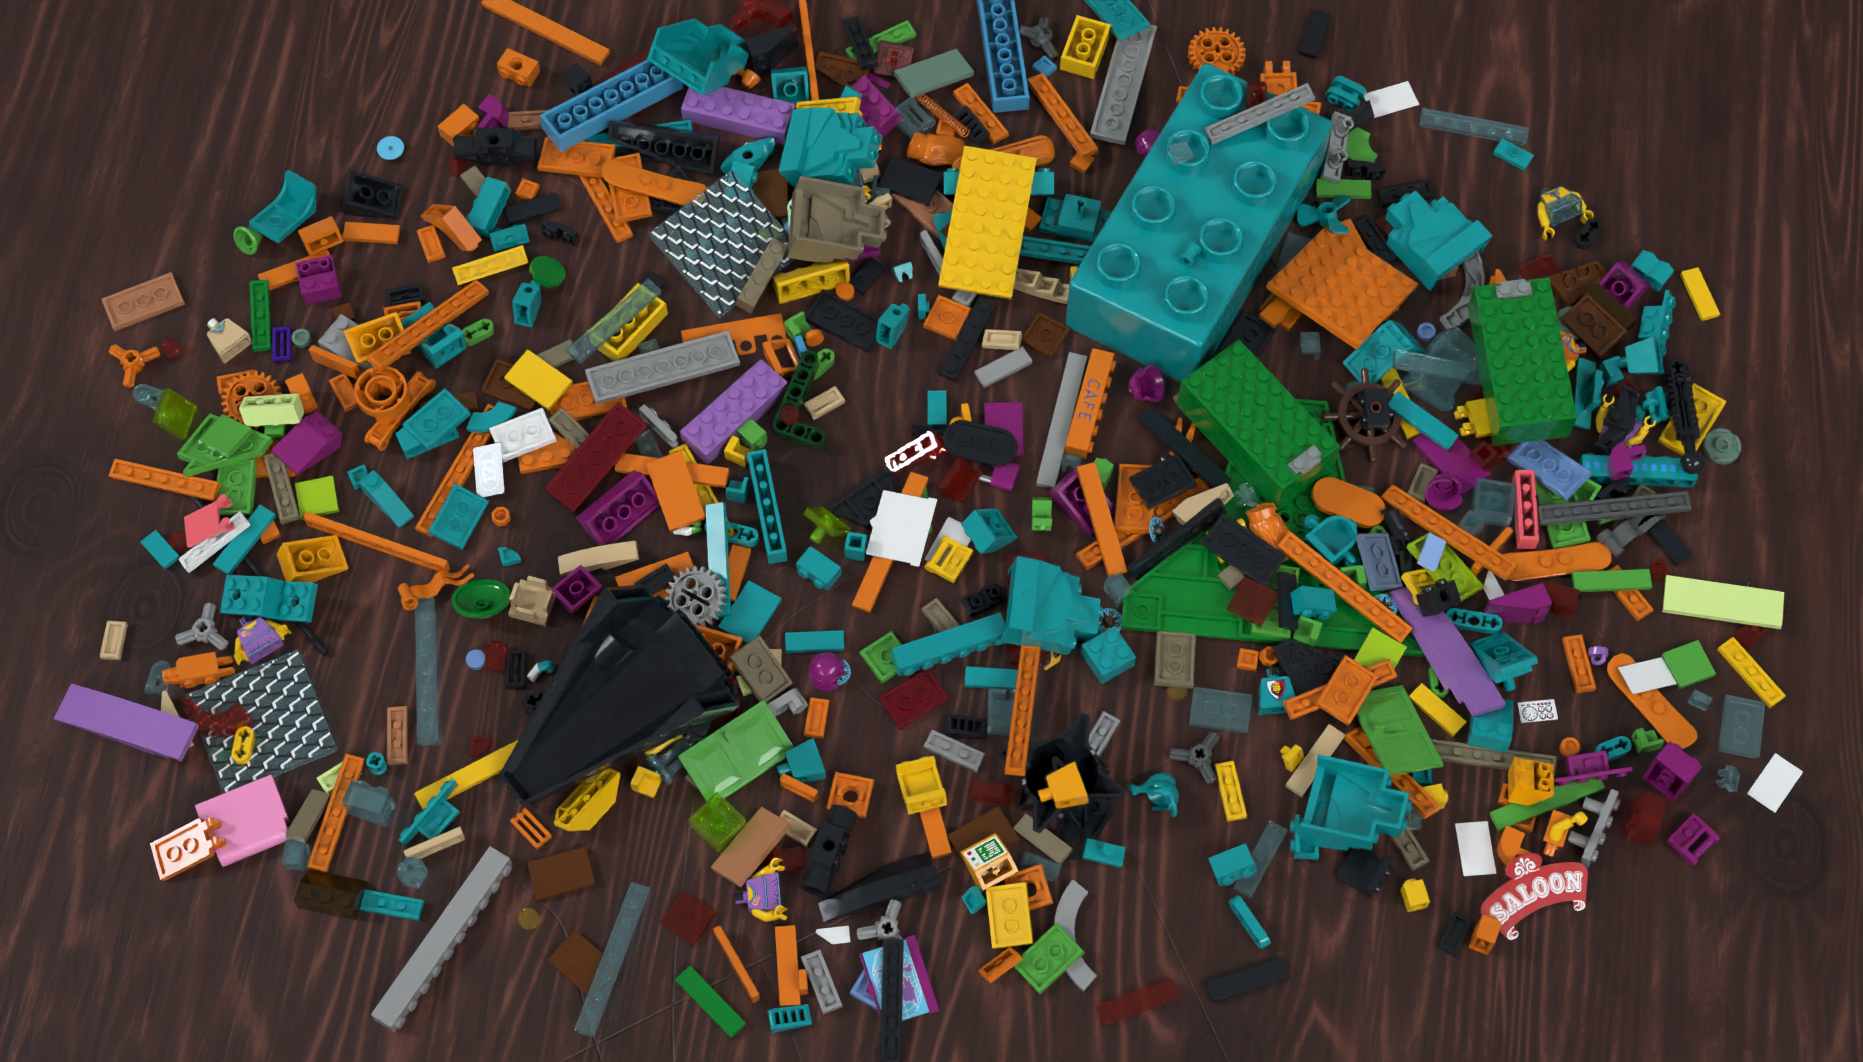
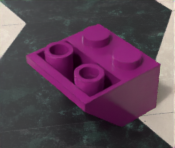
[295,255,342,305]

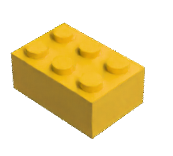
[1060,15,1111,79]

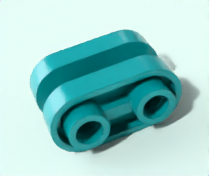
[1325,76,1367,112]

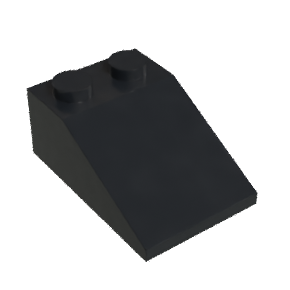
[745,23,798,75]
[340,170,404,219]

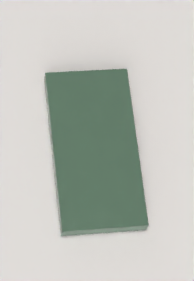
[894,49,974,98]

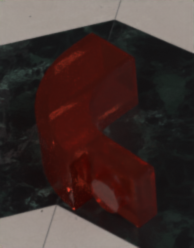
[729,0,793,34]
[1470,440,1522,472]
[181,696,253,738]

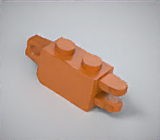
[162,652,235,688]

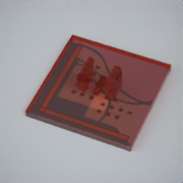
[873,40,914,77]

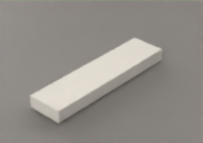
[179,511,250,573]

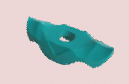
[720,137,775,176]

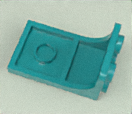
[249,170,316,244]

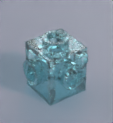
[396,857,428,889]

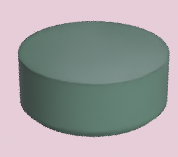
[291,329,311,348]

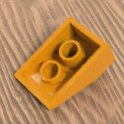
[343,312,411,364]
[277,535,348,583]

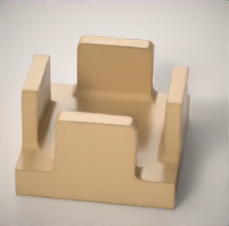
[508,576,556,626]

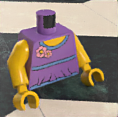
[1596,394,1657,447]
[234,615,292,665]
[735,858,788,922]

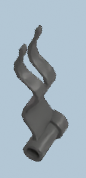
[1596,514,1667,557]

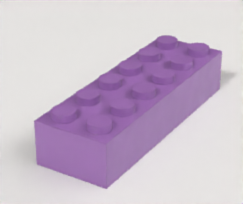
[681,87,795,145]
[680,359,788,465]

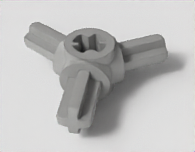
[175,603,229,651]
[857,899,903,940]

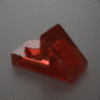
[763,845,805,873]

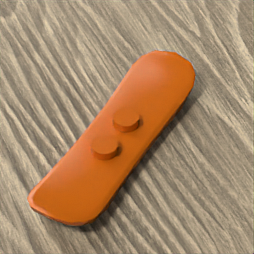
[952,135,1055,172]
[602,159,707,207]
[1503,542,1611,582]
[1607,653,1698,749]

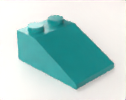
[1467,698,1514,753]

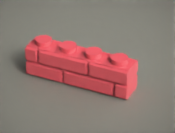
[1512,470,1539,549]

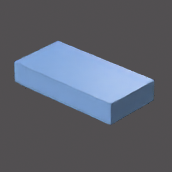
[1417,533,1446,572]

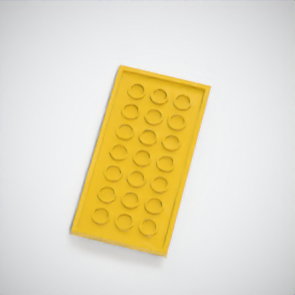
[938,146,1037,299]

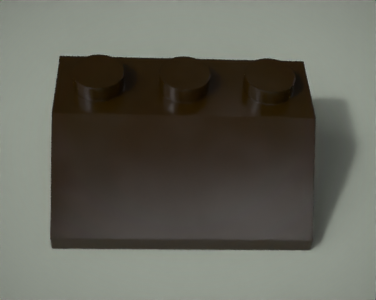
[294,869,368,921]

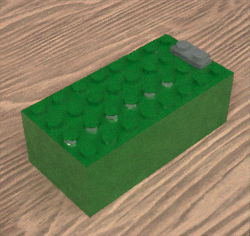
[1468,277,1577,446]
[1177,339,1340,512]

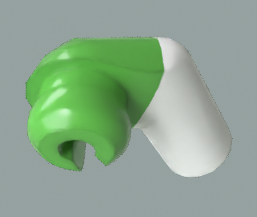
[673,521,702,536]

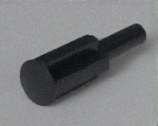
[911,425,945,438]

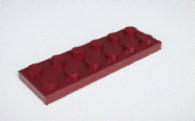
[544,402,648,513]

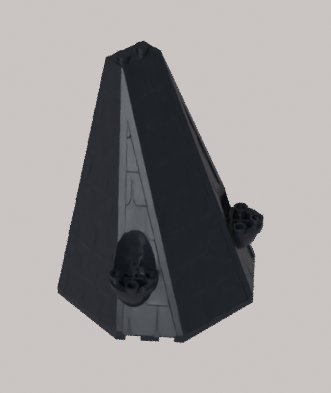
[499,584,739,805]

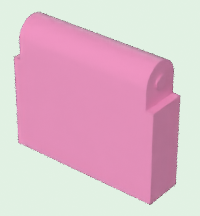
[195,775,291,867]

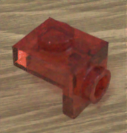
[485,641,507,671]

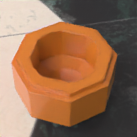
[491,507,511,527]
[1259,646,1278,667]

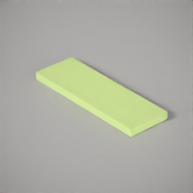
[1662,575,1784,629]

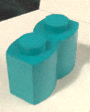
[1631,250,1674,292]

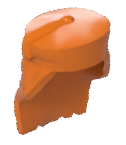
[907,132,965,167]
[1246,503,1290,561]

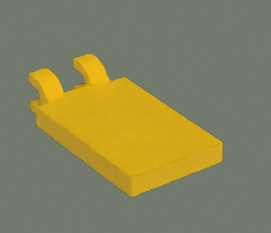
[1454,398,1491,438]

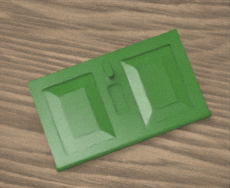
[1356,685,1444,776]
[677,700,794,808]

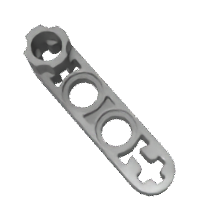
[767,688,808,717]

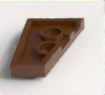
[815,51,870,88]
[1546,260,1607,307]

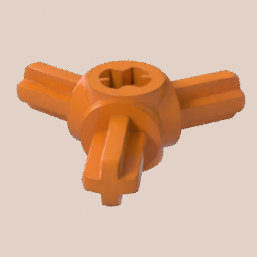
[109,344,160,388]

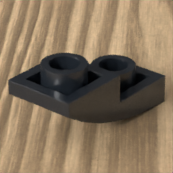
[1345,161,1386,182]
[540,221,580,246]
[1594,477,1632,500]
[961,583,1006,617]

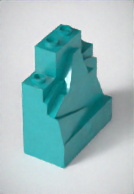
[647,18,750,95]
[779,107,882,189]
[1385,190,1492,291]
[1000,556,1103,655]
[1300,754,1412,851]

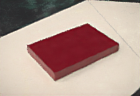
[878,669,949,730]

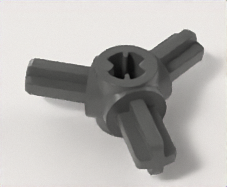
[1019,17,1058,60]
[1170,732,1219,784]

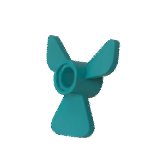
[1297,195,1351,234]

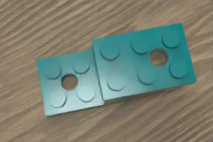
[220,575,318,623]

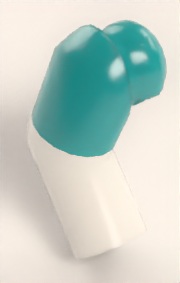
[527,660,556,682]

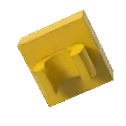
[1280,744,1304,772]

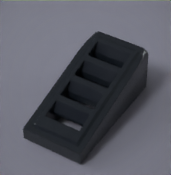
[953,105,990,146]
[947,714,987,739]

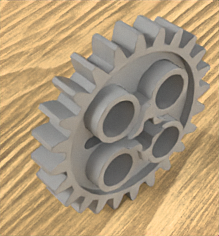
[665,566,728,627]

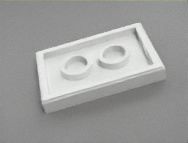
[489,408,557,462]

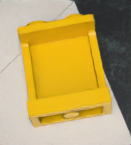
[896,756,947,815]

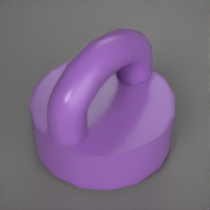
[1588,646,1608,665]

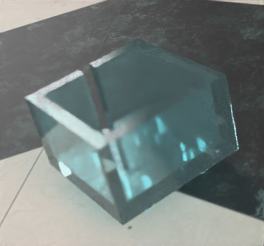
[987,689,1015,735]
[342,780,395,827]

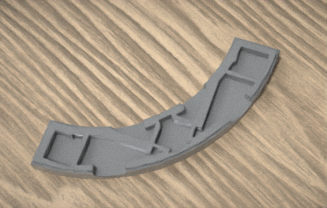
[1440,251,1485,334]
[1054,880,1097,992]

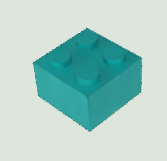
[1081,626,1136,684]

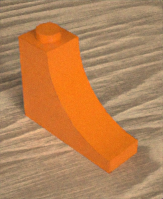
[420,204,482,252]

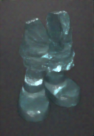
[646,736,696,785]

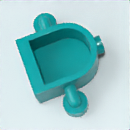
[1303,515,1360,567]

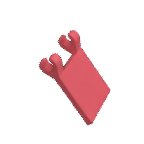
[184,494,234,548]

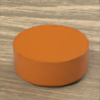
[836,282,854,301]
[804,329,824,346]
[1559,737,1581,757]

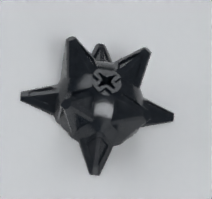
[998,713,1125,833]

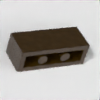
[1579,282,1637,331]

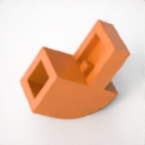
[1497,825,1532,865]

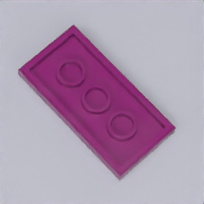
[1412,419,1491,497]

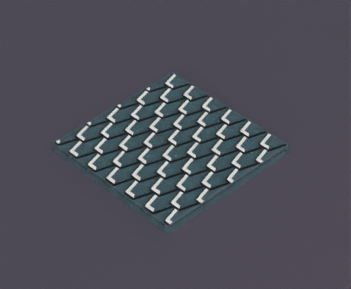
[648,169,795,319]
[186,649,338,794]

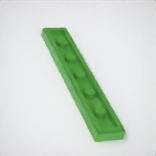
[1489,777,1605,832]

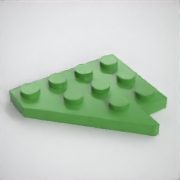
[177,414,273,477]

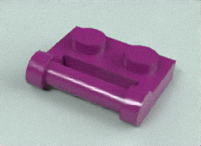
[1666,813,1720,866]

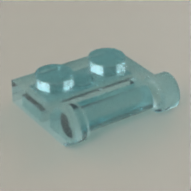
[895,97,936,139]

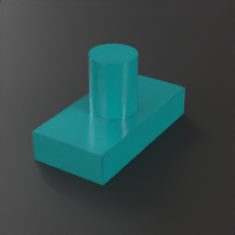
[1082,838,1126,868]

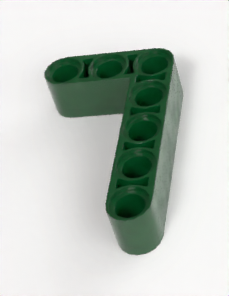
[773,350,826,451]

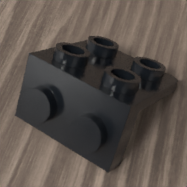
[1337,848,1394,899]

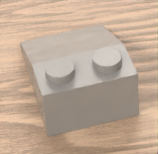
[318,314,374,374]

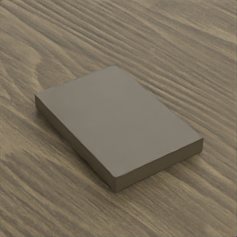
[1154,631,1196,688]
[728,635,793,703]

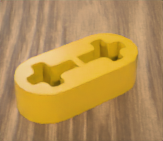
[232,726,255,765]

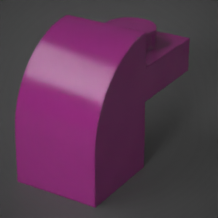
[477,94,509,128]
[1607,442,1647,481]

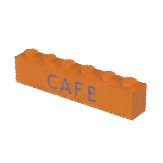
[1064,348,1117,459]

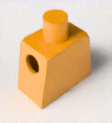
[1038,762,1089,809]

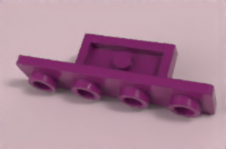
[1554,751,1633,786]

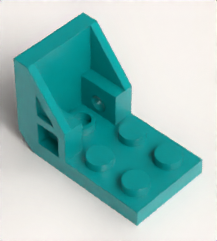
[401,302,467,369]
[1342,320,1425,383]

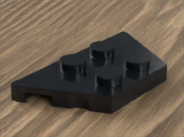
[828,468,893,528]

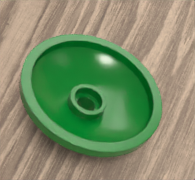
[451,579,510,619]

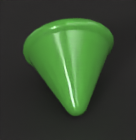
[233,226,264,255]

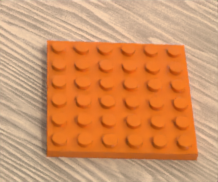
[1266,224,1418,350]

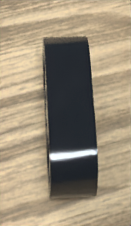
[1574,218,1602,250]

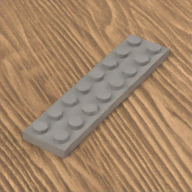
[1090,25,1157,145]
[585,331,740,405]

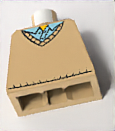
[207,318,252,364]

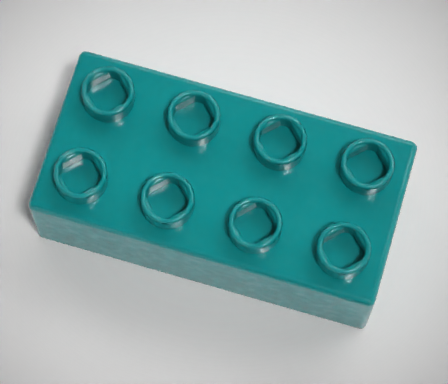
[1065,63,1332,382]

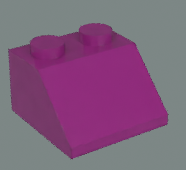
[1599,261,1651,309]
[551,565,603,613]

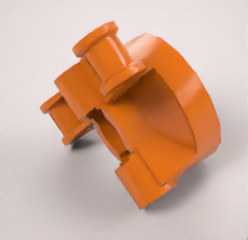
[354,366,436,451]

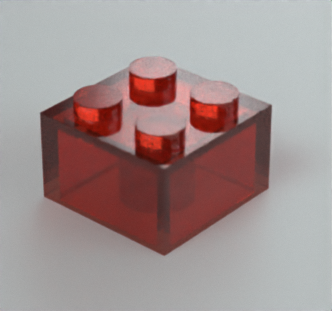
[1625,790,1668,847]

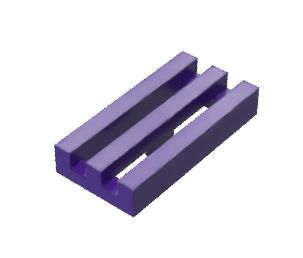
[272,326,292,363]

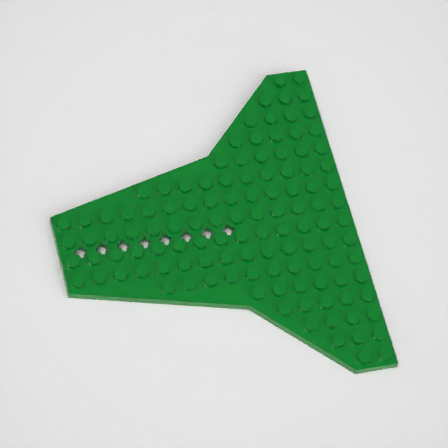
[1121,399,1426,657]

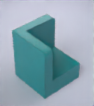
[1599,356,1624,387]
[725,477,749,503]

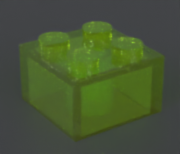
[688,792,746,853]

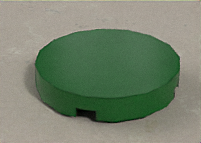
[529,256,566,288]

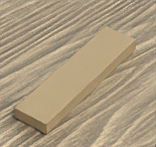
[1285,724,1345,797]

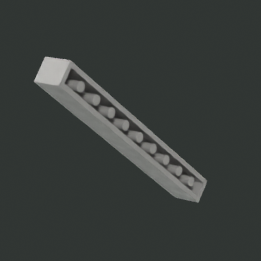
[371,846,512,1032]

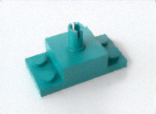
[1039,194,1112,243]
[1468,631,1538,691]

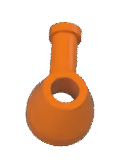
[737,69,761,89]

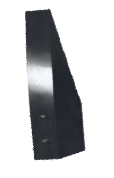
[608,121,720,174]
[818,852,941,923]

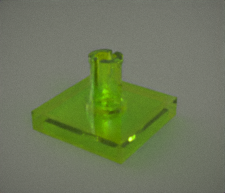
[152,388,197,440]
[804,506,851,543]

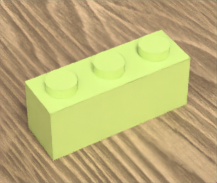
[239,393,305,427]

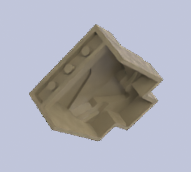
[787,176,888,263]

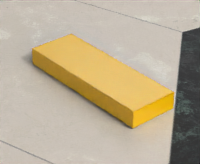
[1680,267,1720,321]
[1409,683,1467,737]
[1214,761,1247,822]

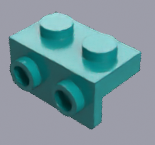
[1290,814,1319,860]

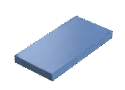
[1507,440,1592,501]

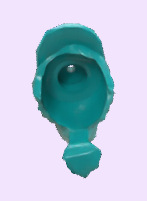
[1128,773,1179,818]

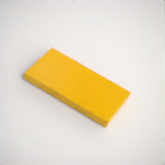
[1657,383,1727,455]

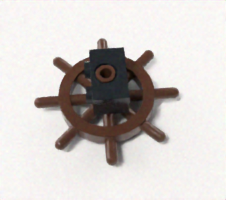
[1321,368,1407,463]

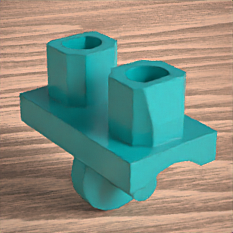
[1642,386,1673,425]

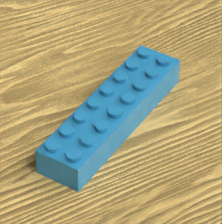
[976,0,1029,113]
[540,60,683,152]

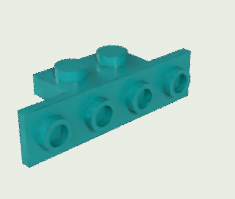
[1638,290,1676,359]
[1574,358,1604,430]
[399,778,460,847]

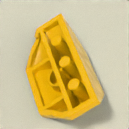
[554,768,620,831]

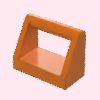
[762,339,800,379]

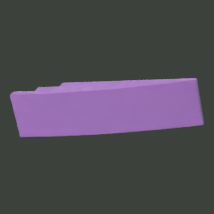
[1389,587,1506,717]
[54,684,199,762]

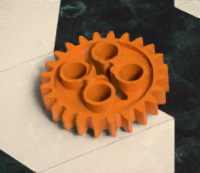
[1188,27,1246,75]
[221,370,282,430]

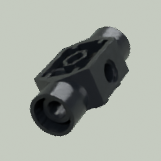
[454,127,537,167]
[801,805,858,897]

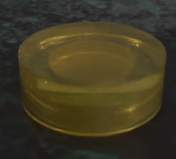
[1167,686,1187,701]
[518,908,539,930]

